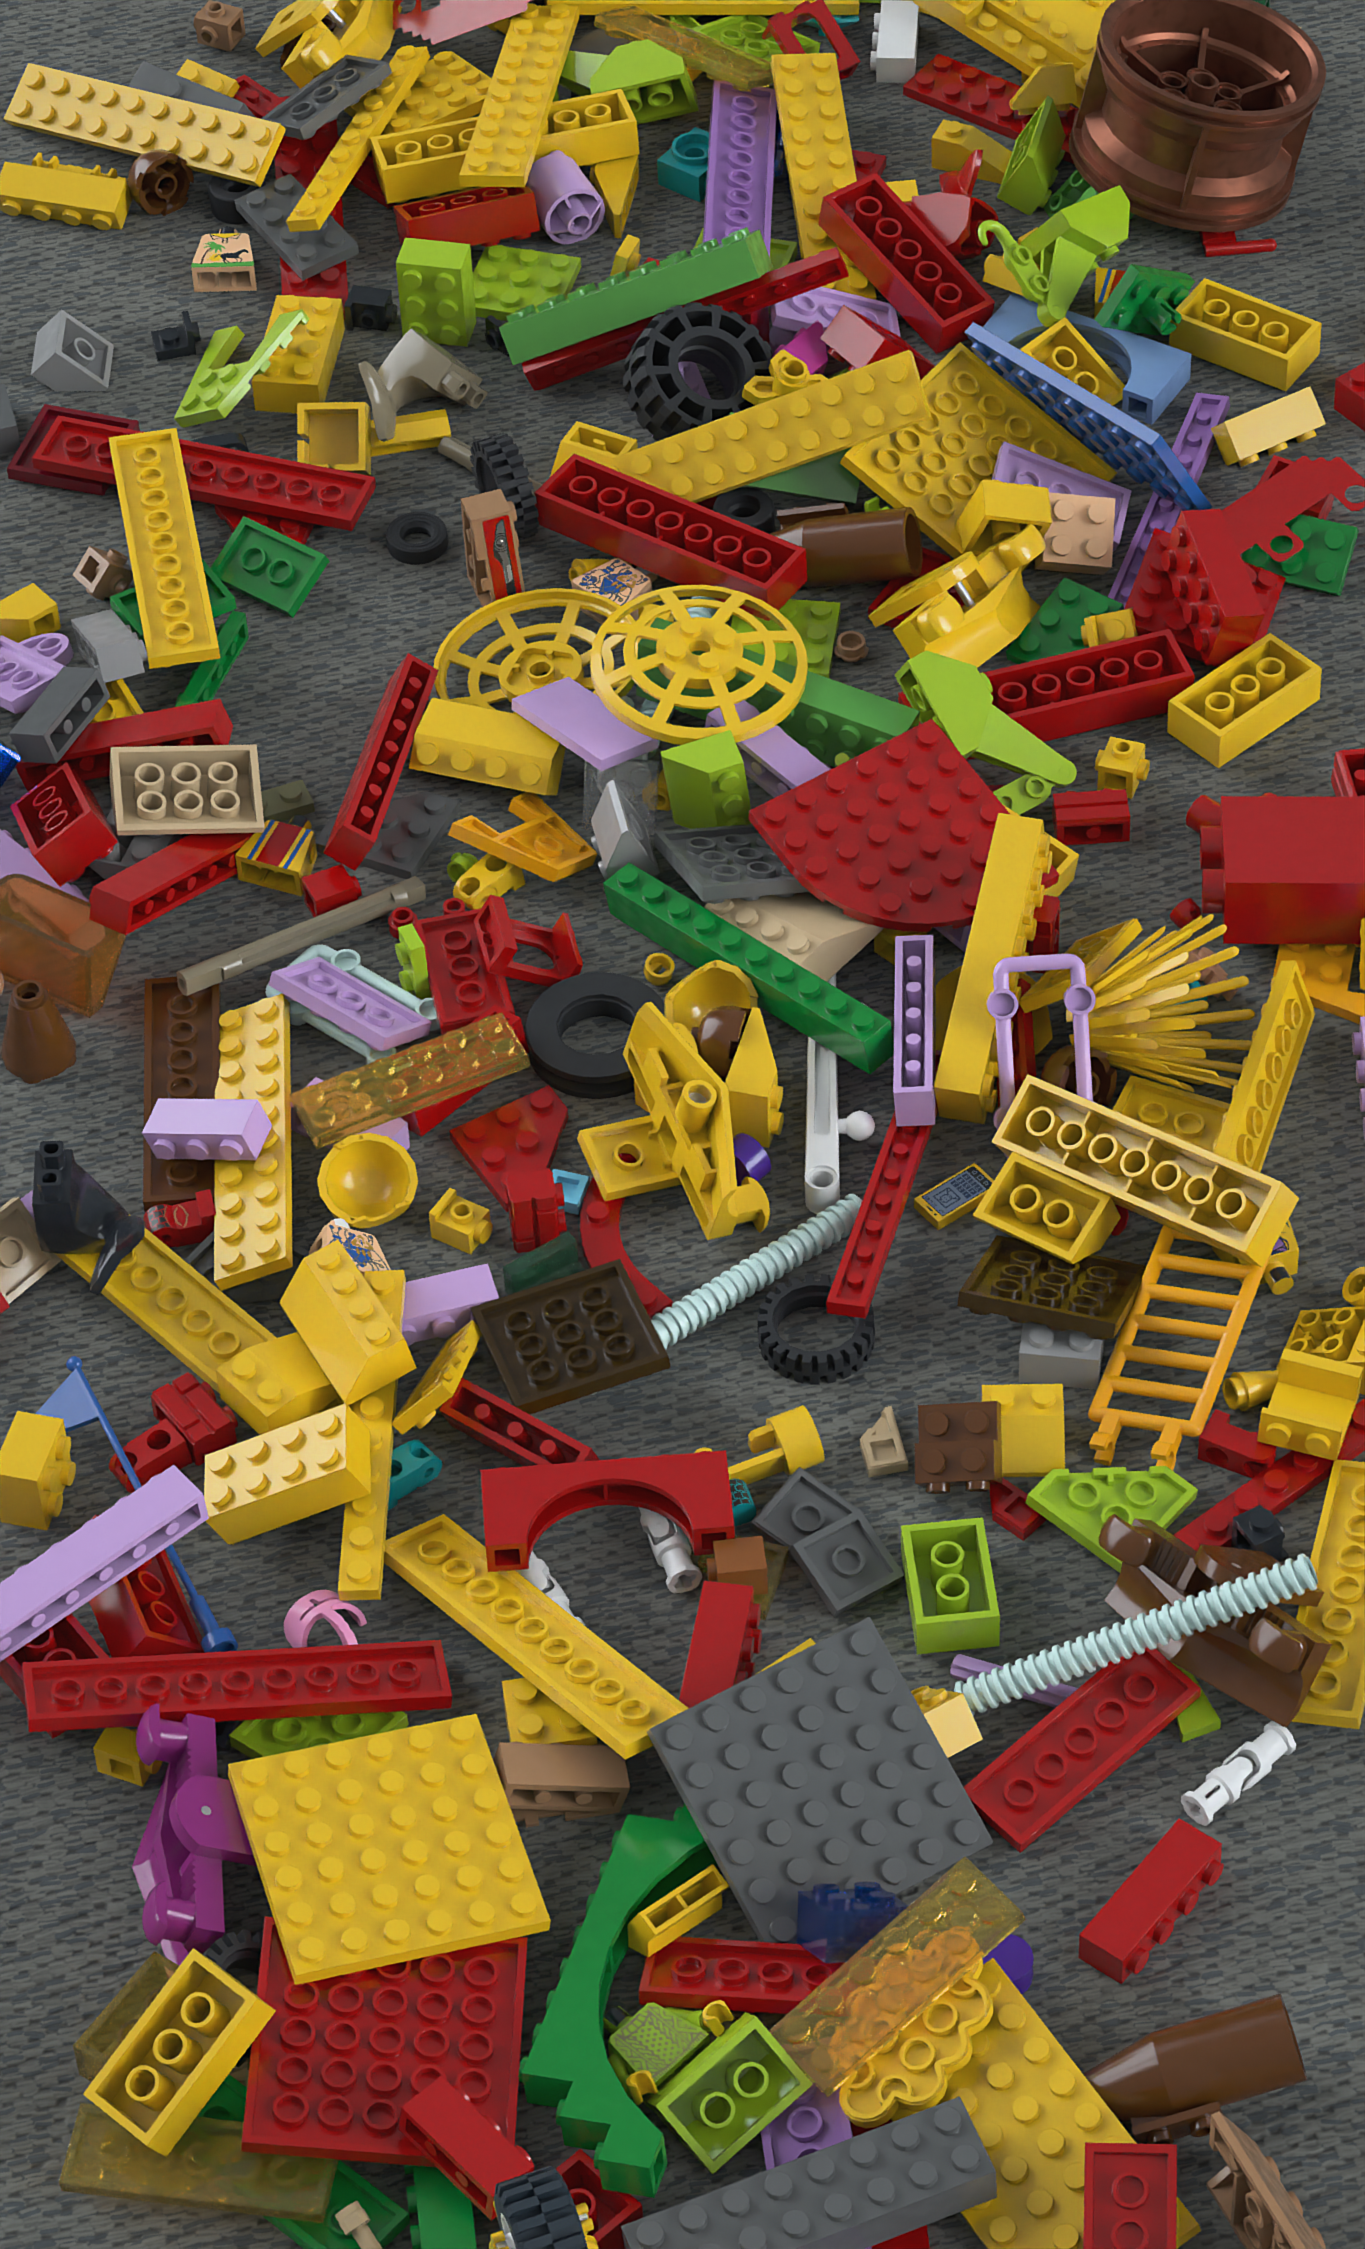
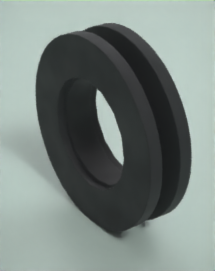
[526,972,664,1099]

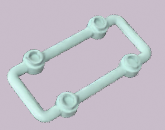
[265,944,459,1077]

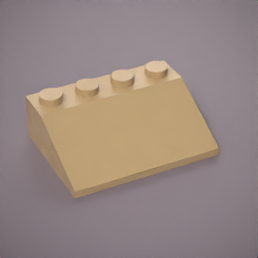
[110,744,265,835]
[704,892,884,982]

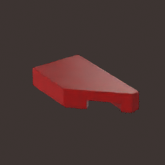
[989,1477,1047,1541]

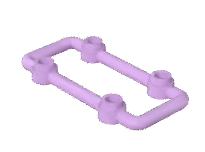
[986,954,1096,1159]

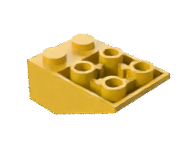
[1276,1306,1365,1395]

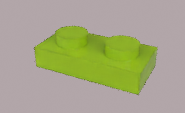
[395,923,431,1000]

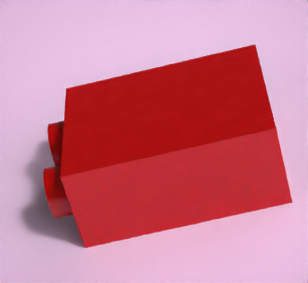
[1200,796,1365,944]

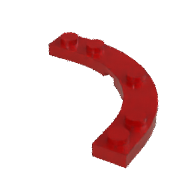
[580,1153,673,1320]

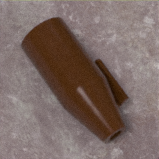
[770,503,923,588]
[1083,1993,1308,2144]

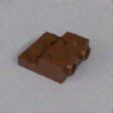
[914,1401,1002,1494]

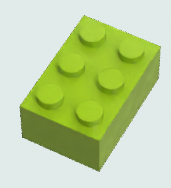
[396,237,477,347]
[901,1517,1000,1655]

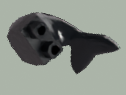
[32,1141,145,1295]

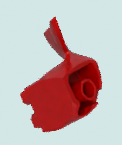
[905,149,998,261]

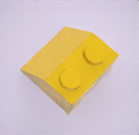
[982,1384,1065,1477]

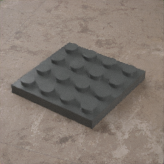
[654,824,809,904]

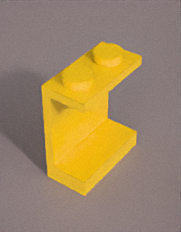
[1257,1348,1363,1461]

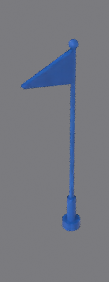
[36,1356,238,1653]

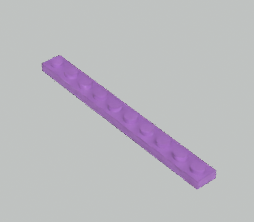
[1108,393,1230,608]

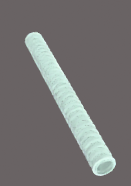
[590,1194,862,1395]
[954,1553,1318,1716]

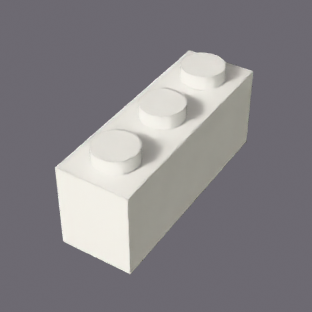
[870,0,919,83]

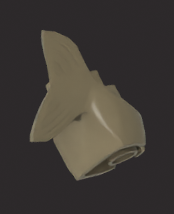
[358,328,488,442]

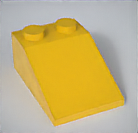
[1020,317,1125,406]
[725,1007,784,1148]
[216,1332,339,1435]

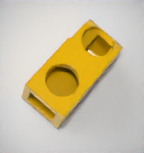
[453,853,526,910]

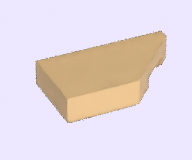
[860,1406,908,1477]

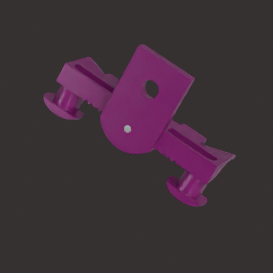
[132,1704,257,1975]

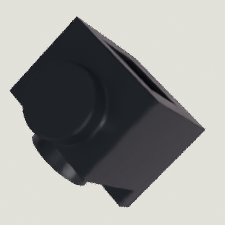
[344,285,397,331]
[1231,1504,1289,1563]

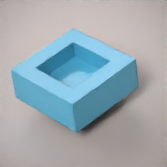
[552,1169,590,1215]

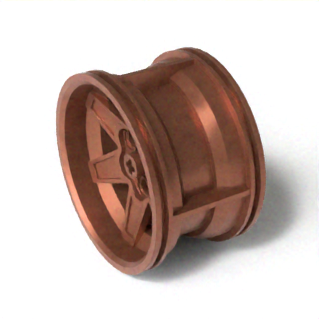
[1069,0,1326,232]

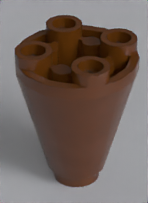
[1,980,77,1084]

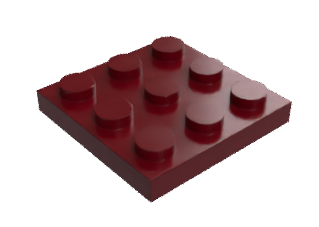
[7,404,140,496]

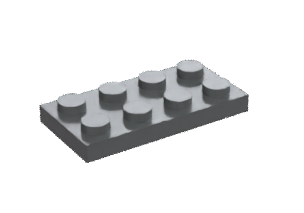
[261,55,392,140]
[235,173,359,280]

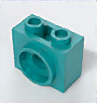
[657,127,709,202]

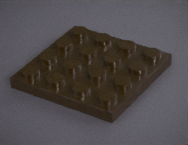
[957,1235,1146,1340]
[471,1259,671,1414]

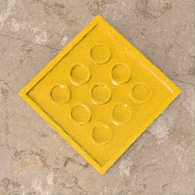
[344,51,492,135]

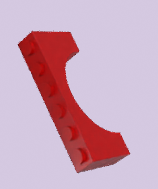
[480,1450,735,1572]

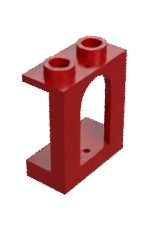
[762,0,861,81]
[474,894,583,987]

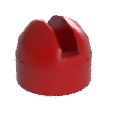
[1170,898,1203,929]

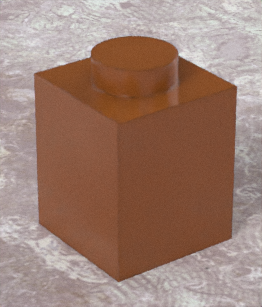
[706,1536,768,1595]

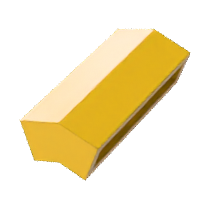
[371,409,451,457]
[628,1865,729,1957]

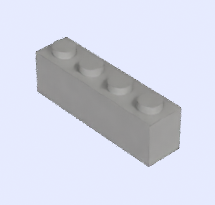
[71,609,148,683]

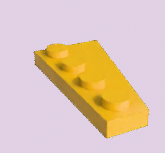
[391,1320,481,1435]

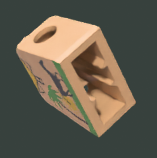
[191,226,257,292]

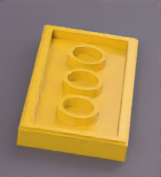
[1019,918,1143,1013]

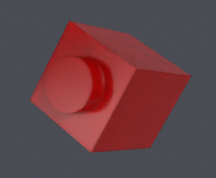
[301,864,362,917]

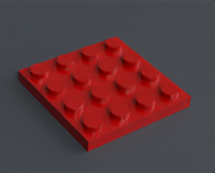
[1124,528,1286,668]

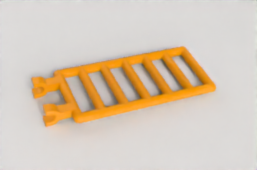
[1088,1225,1274,1471]

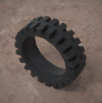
[757,1274,875,1385]

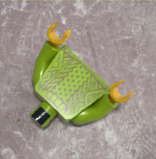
[604,2000,734,2110]

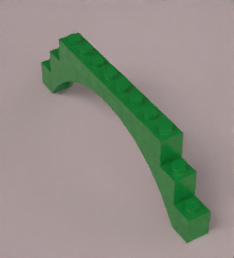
[518,1803,718,2198]

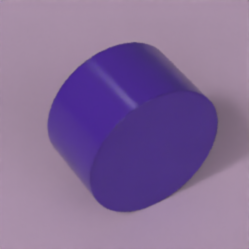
[733,1133,771,1186]
[979,1934,1034,1994]

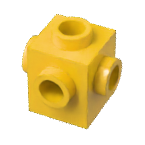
[1095,736,1150,799]

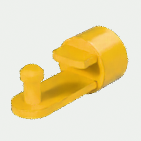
[694,1405,825,1485]

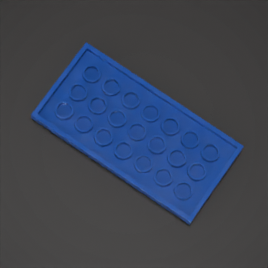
[965,322,1213,511]

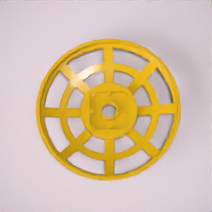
[590,585,808,745]
[433,588,642,714]

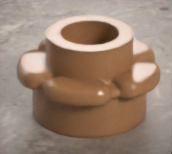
[834,631,869,662]

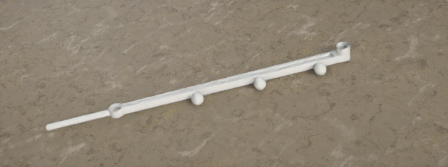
[804,762,875,1214]

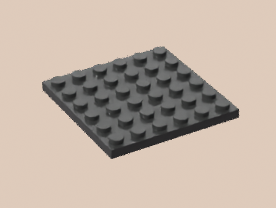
[647,1616,994,1944]

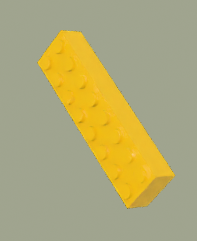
[370,88,640,204]
[934,813,1052,1124]
[992,1074,1299,1268]

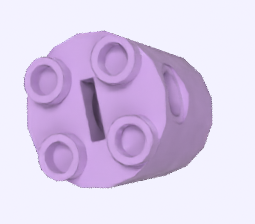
[526,150,605,244]

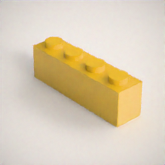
[0,162,132,230]

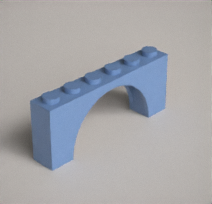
[974,293,1191,425]

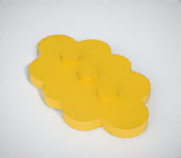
[830,1931,993,2128]

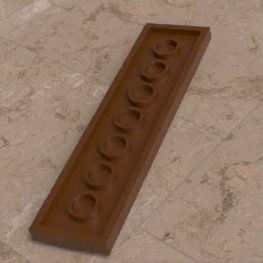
[143,977,221,1212]

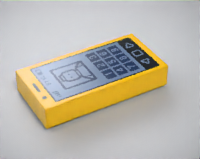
[914,1163,994,1231]

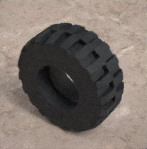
[623,303,772,442]

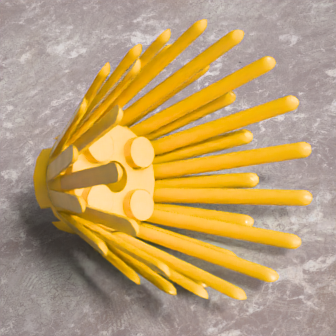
[1066,914,1255,1092]

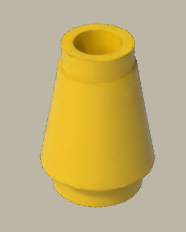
[1222,1370,1279,1411]

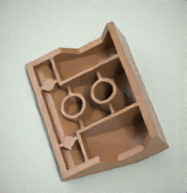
[1206,2111,1326,2249]

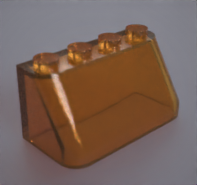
[0,874,126,1018]

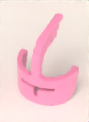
[284,1590,367,1648]

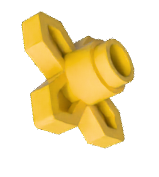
[742,350,828,406]

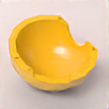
[664,960,758,1032]
[317,1133,418,1229]

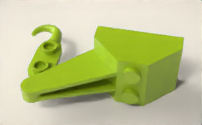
[552,39,699,125]
[978,185,1130,328]
[894,650,1077,815]

